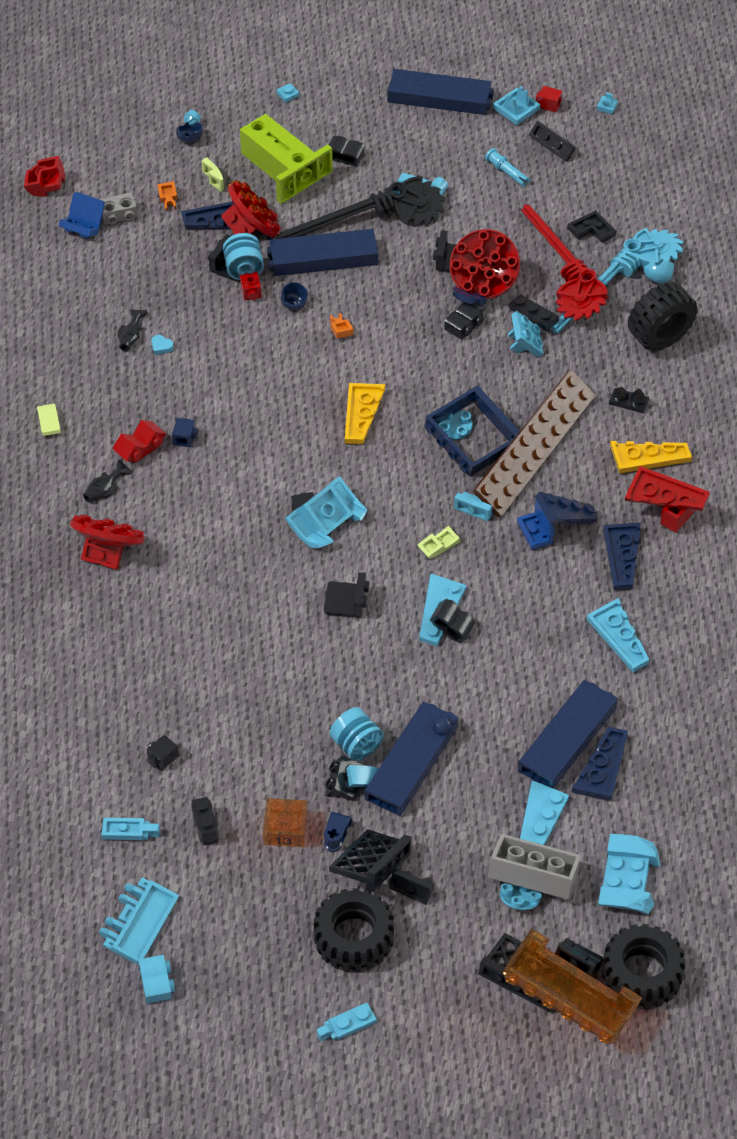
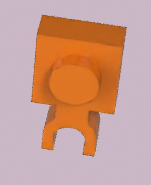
[157,181,177,211]
[330,313,354,339]

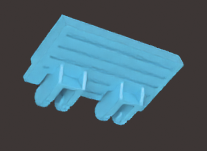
[99,878,179,965]

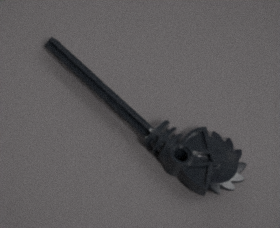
[277,176,445,239]

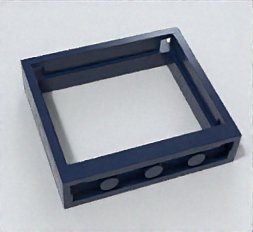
[424,385,520,477]

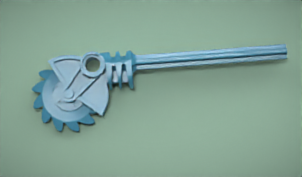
[550,228,683,333]

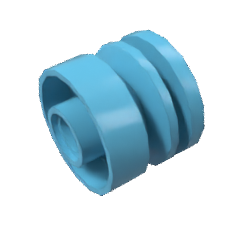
[223,233,264,280]
[330,707,383,761]

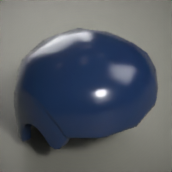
[176,122,203,144]
[280,282,308,310]

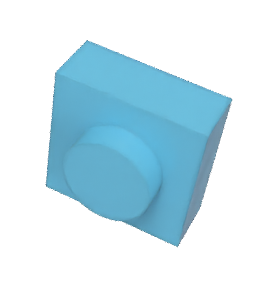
[276,83,299,103]

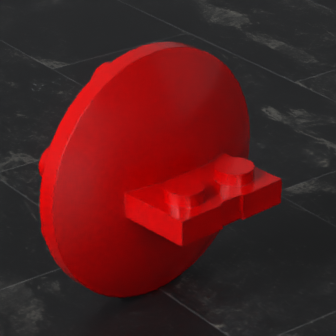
[221,180,281,237]
[450,229,520,300]
[69,514,145,569]

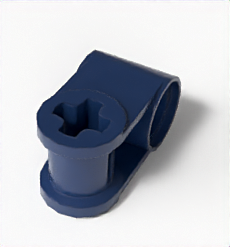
[324,812,352,852]

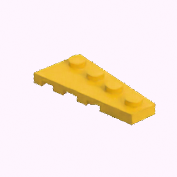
[345,383,385,444]
[610,441,692,474]

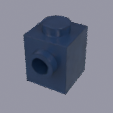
[172,418,198,448]

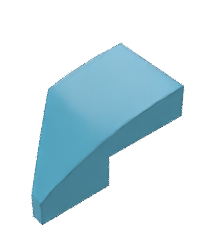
[346,765,379,787]

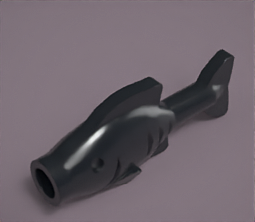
[118,309,148,352]
[83,460,133,503]

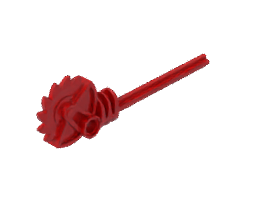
[521,204,609,321]

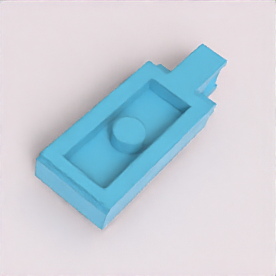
[101,818,160,840]
[317,1002,377,1042]

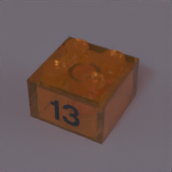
[263,798,308,848]

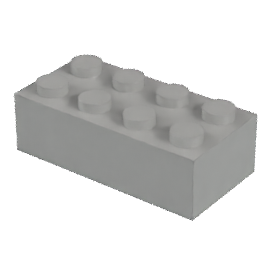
[488,834,581,899]

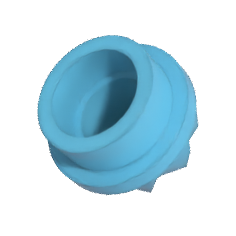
[184,110,201,126]

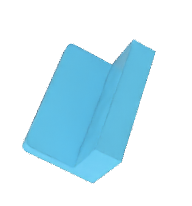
[454,492,493,521]

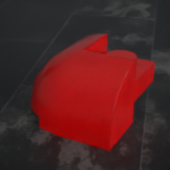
[24,156,65,197]

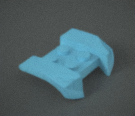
[285,476,367,548]
[598,834,660,914]

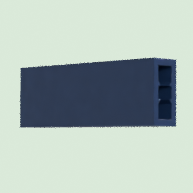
[387,69,494,115]
[267,229,378,276]
[518,679,618,789]
[365,701,458,817]

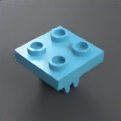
[493,86,540,125]
[508,311,543,357]

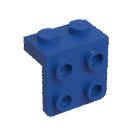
[59,192,105,238]
[517,499,555,550]

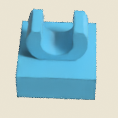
[597,92,618,114]

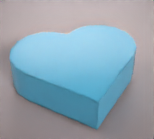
[151,335,173,355]

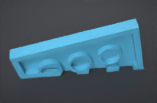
[419,574,466,647]
[587,598,649,672]
[520,780,569,845]

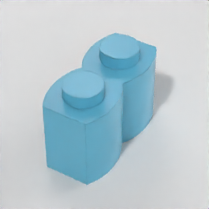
[138,955,175,1004]

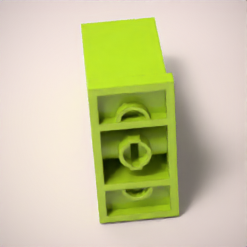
[240,113,333,204]

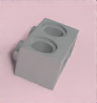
[100,192,138,225]

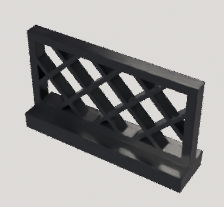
[329,829,412,892]
[478,933,577,1014]

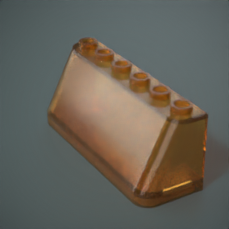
[503,928,642,1044]

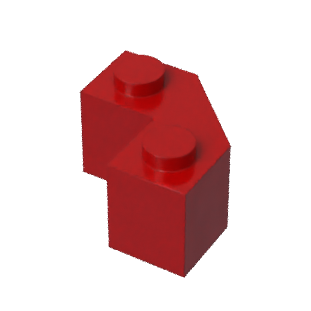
[112,420,166,462]

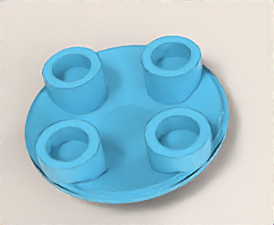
[438,410,473,440]
[500,883,542,910]

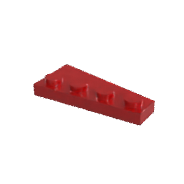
[625,466,710,511]

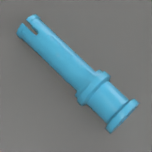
[485,148,530,187]

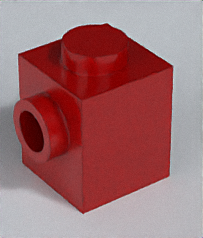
[536,86,562,113]
[240,271,262,301]

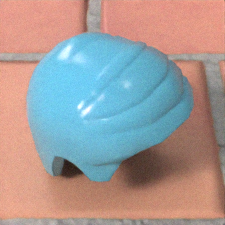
[643,261,674,284]

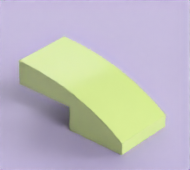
[201,157,224,192]
[37,404,61,436]
[417,526,461,559]

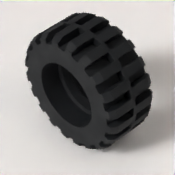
[628,282,698,351]
[313,888,394,972]
[602,924,685,1009]

